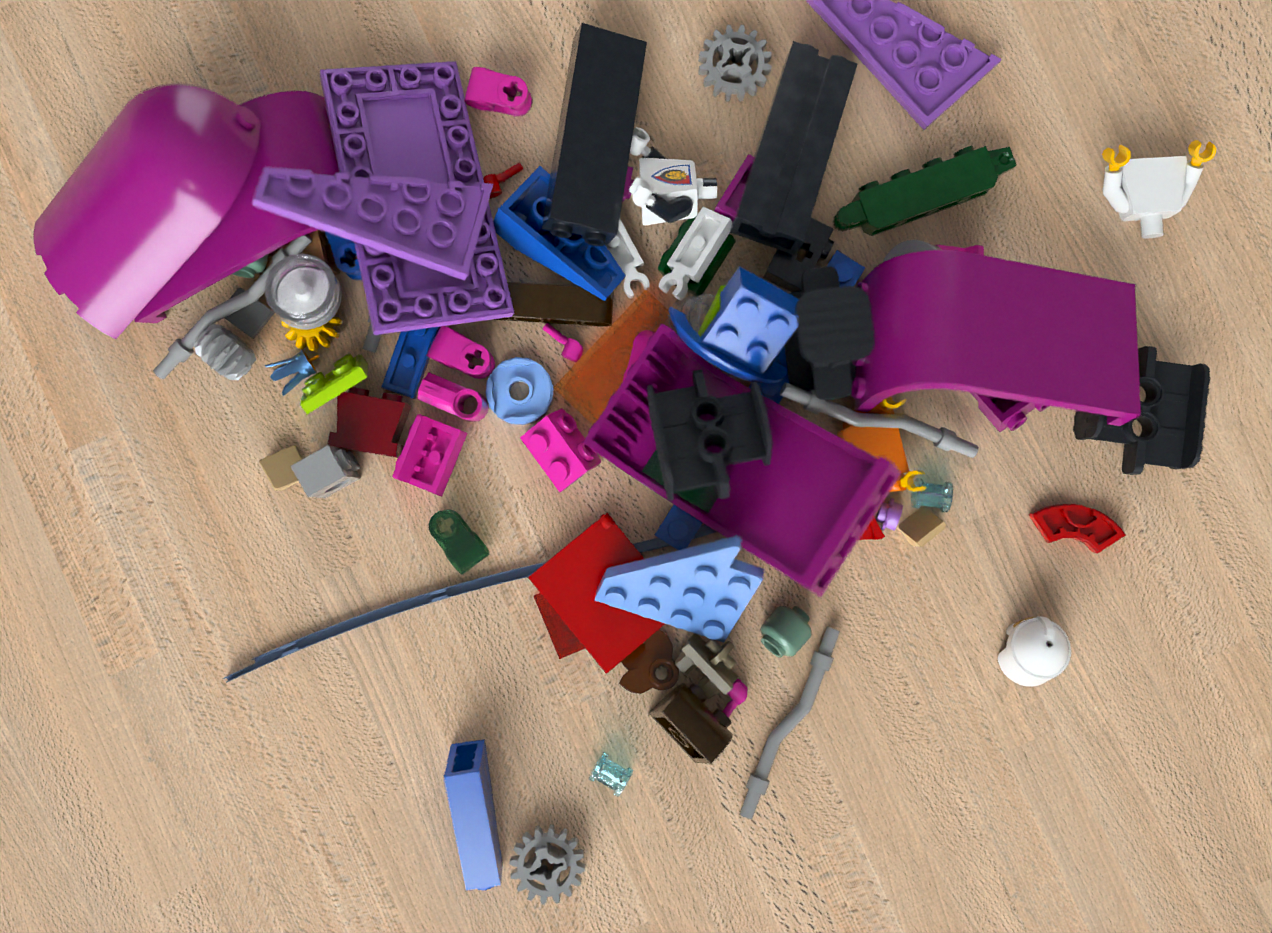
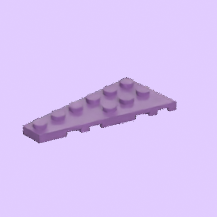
[806,0,1002,130]
[252,167,493,280]

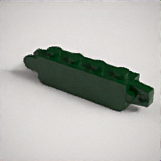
[832,146,1017,236]

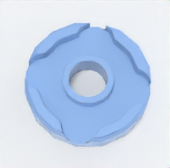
[486,357,554,425]

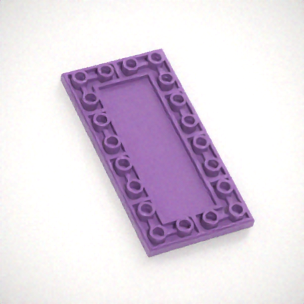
[320,61,514,335]

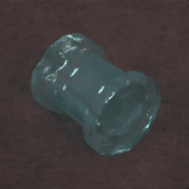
[911,478,953,513]
[588,752,633,797]

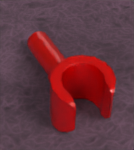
[483,162,523,199]

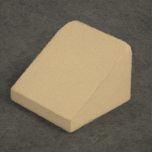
[259,445,303,491]
[898,507,947,547]

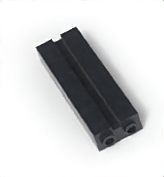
[542,23,647,246]
[730,41,858,255]

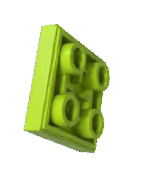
[300,353,368,414]

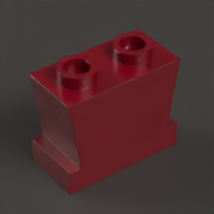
[327,387,411,458]

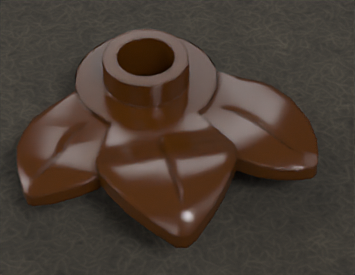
[619,629,679,694]

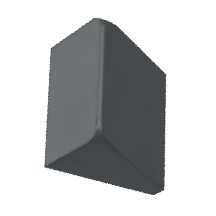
[225,288,275,339]

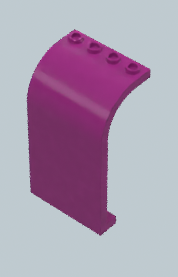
[134,91,340,324]
[851,250,1141,426]
[583,323,901,597]

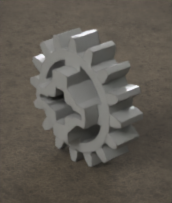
[698,25,772,102]
[509,824,585,905]

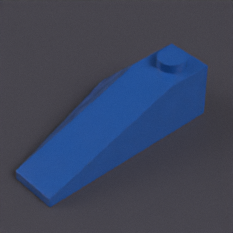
[493,166,626,301]

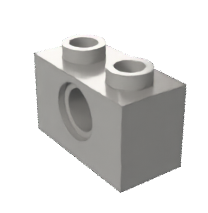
[291,445,361,498]

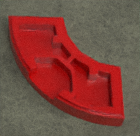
[1028,504,1126,554]

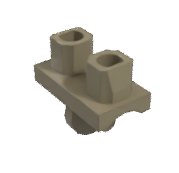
[675,633,738,699]

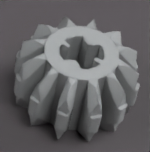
[194,324,256,380]

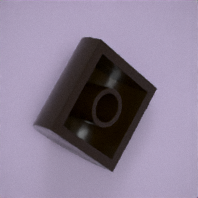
[648,683,733,764]

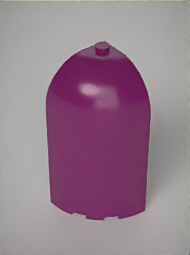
[33,84,262,339]

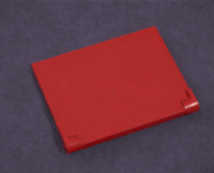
[528,512,665,674]

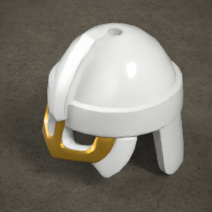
[998,616,1071,686]

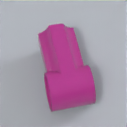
[417,372,489,422]

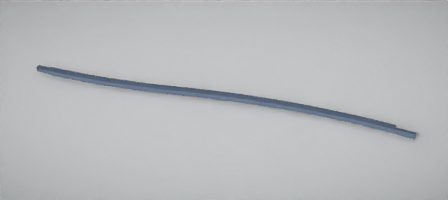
[222,525,716,683]

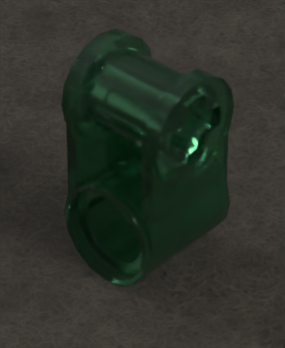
[428,509,490,575]

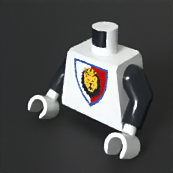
[630,127,717,225]

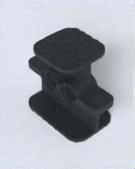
[784,266,875,400]
[1073,346,1210,475]
[647,369,772,501]

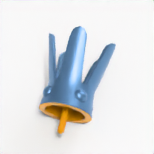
[265,350,319,396]

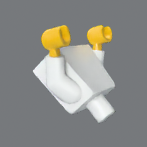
[1102,140,1216,239]

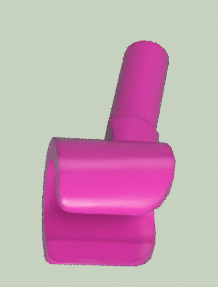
[543,323,584,363]
[723,678,748,718]

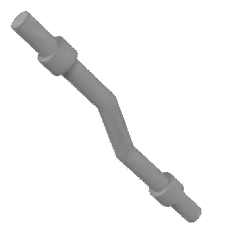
[153,234,313,379]
[780,382,979,458]
[740,626,840,819]

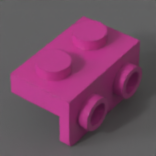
[520,408,601,492]
[392,414,468,496]

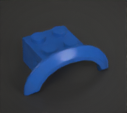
[669,266,799,383]

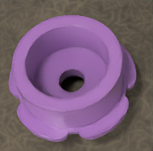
[876,498,903,531]

